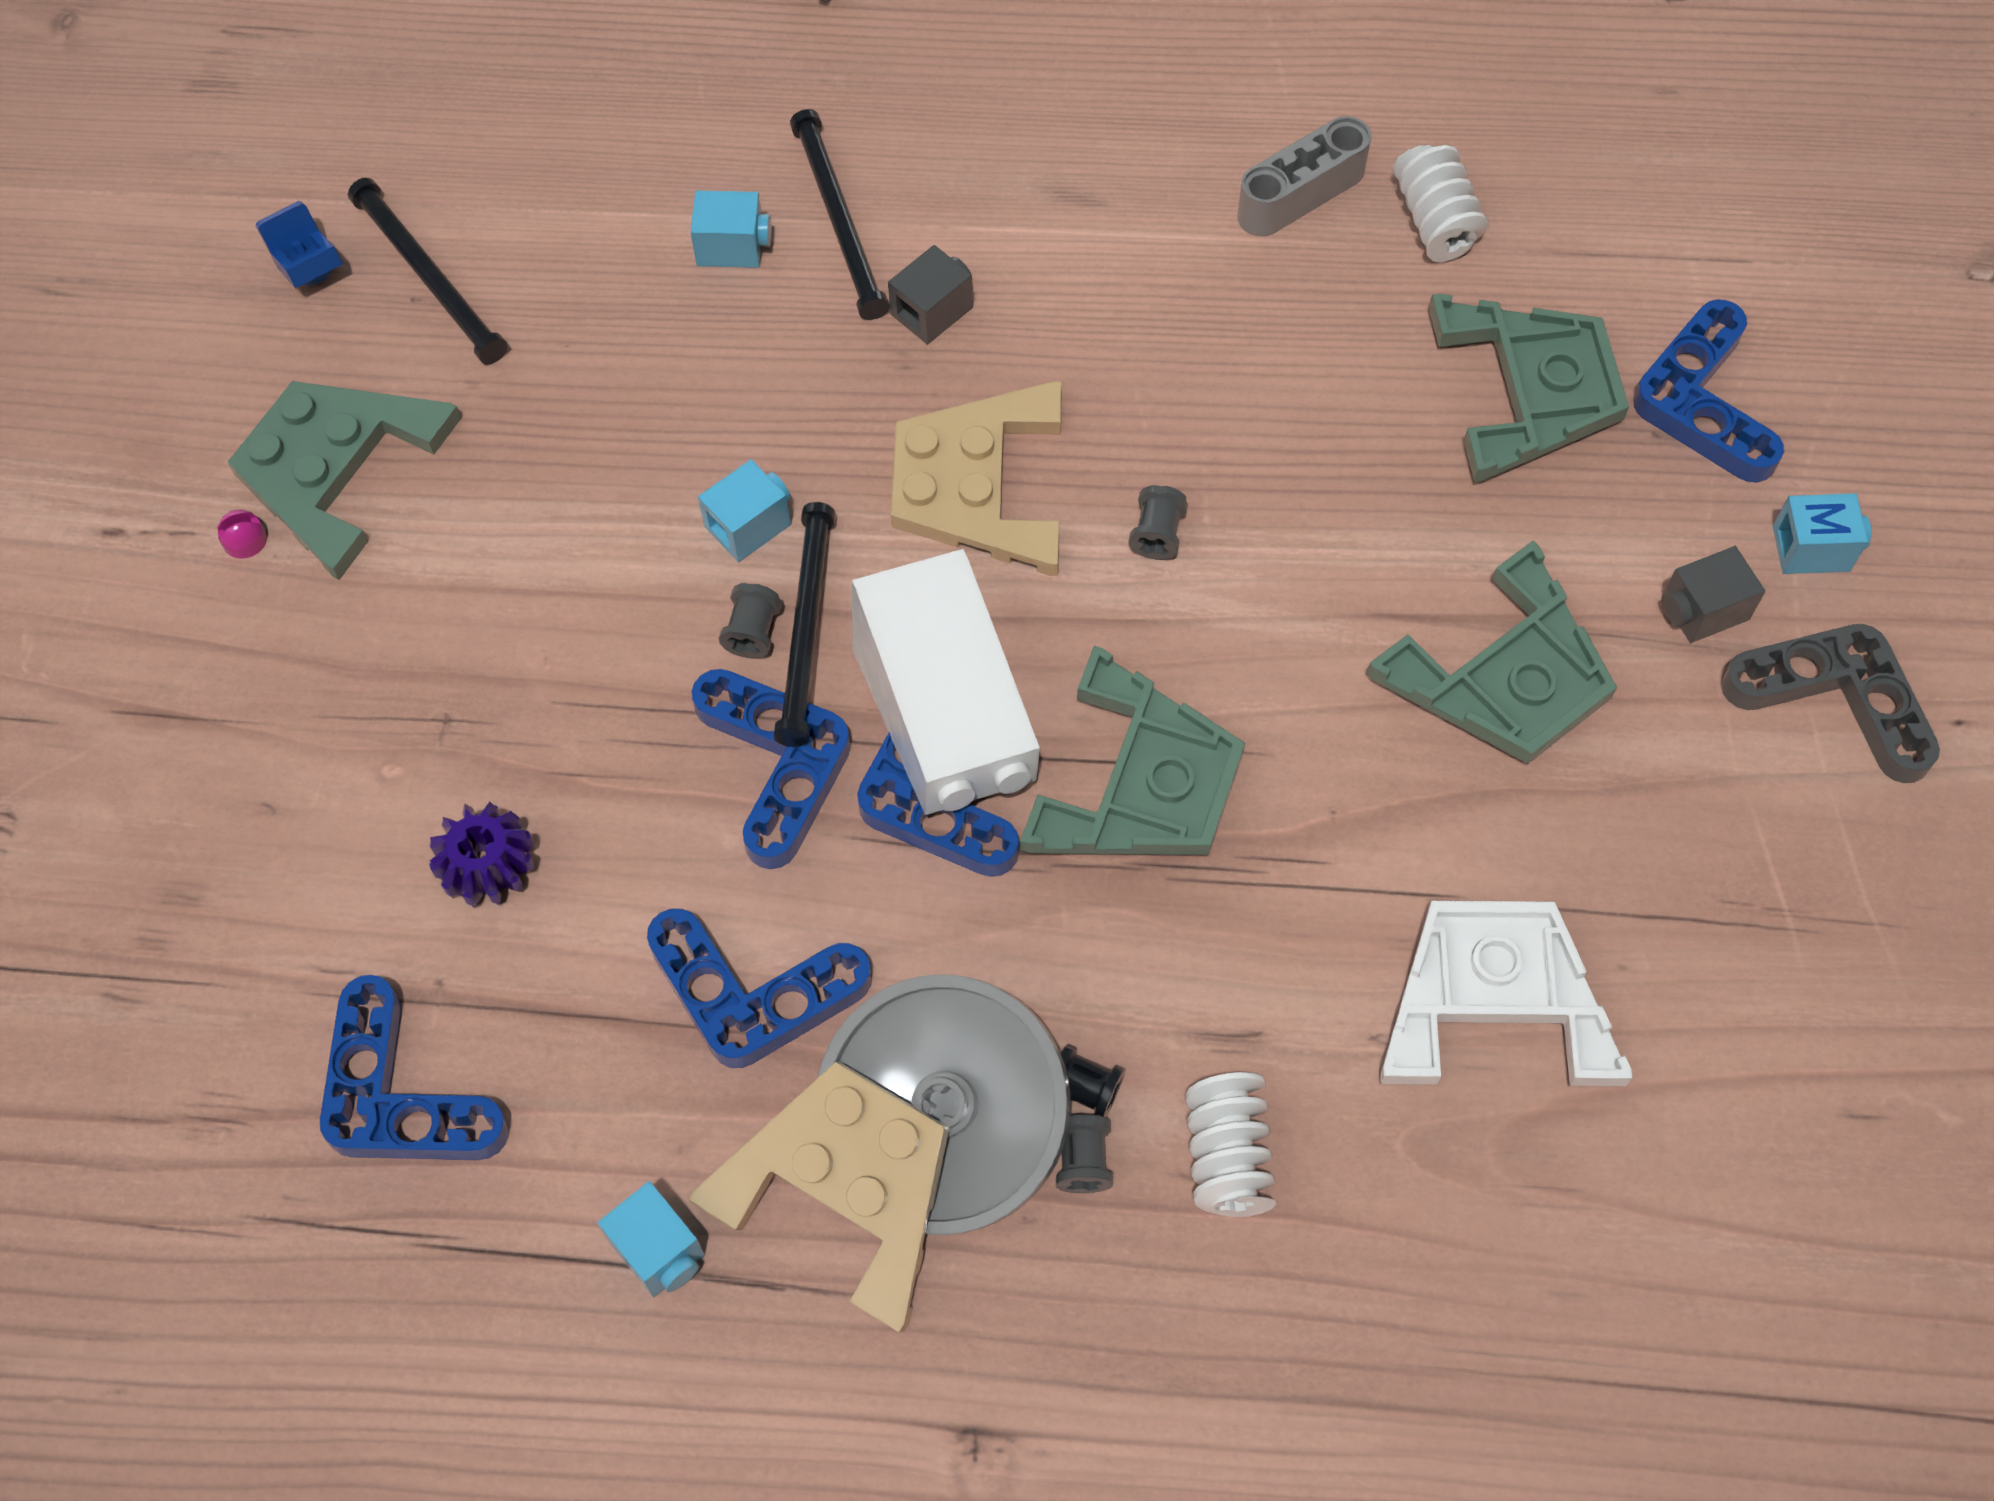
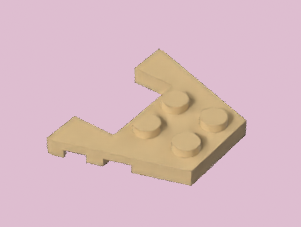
[891,381,1061,576]
[688,1062,949,1333]

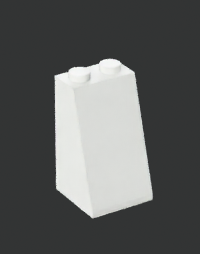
[852,549,1040,815]

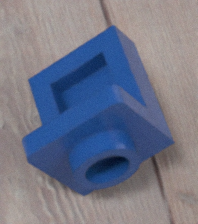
[256,201,343,289]

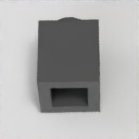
[888,245,973,345]
[1662,545,1766,644]

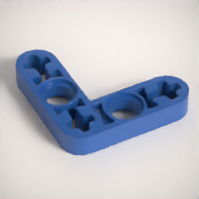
[1633,299,1784,483]
[691,669,851,869]
[857,732,1019,877]
[647,908,872,1068]
[320,975,509,1160]

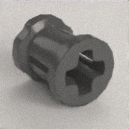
[1129,485,1188,560]
[718,583,782,659]
[1056,1115,1113,1193]

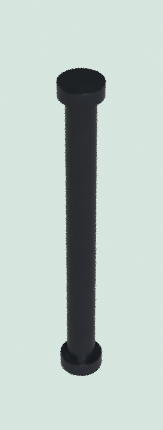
[790,109,890,320]
[348,177,508,364]
[773,502,835,747]

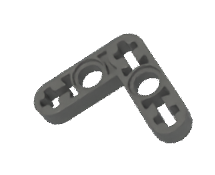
[1721,624,1940,783]

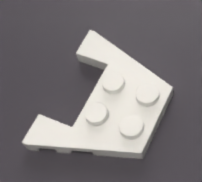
[1380,901,1632,1086]

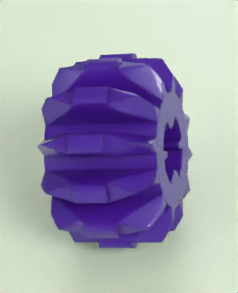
[429,801,534,907]

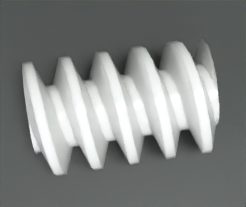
[1393,145,1488,263]
[1185,1072,1277,1217]

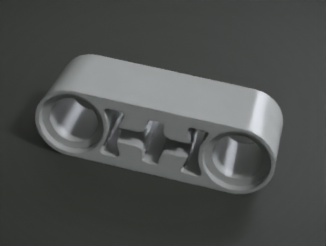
[1237,116,1371,236]

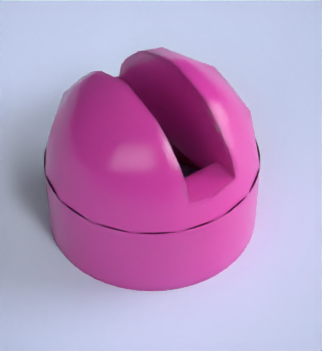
[217,509,267,559]

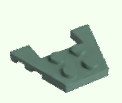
[1429,294,1629,482]
[228,381,461,580]
[1367,541,1617,764]
[1020,646,1245,855]

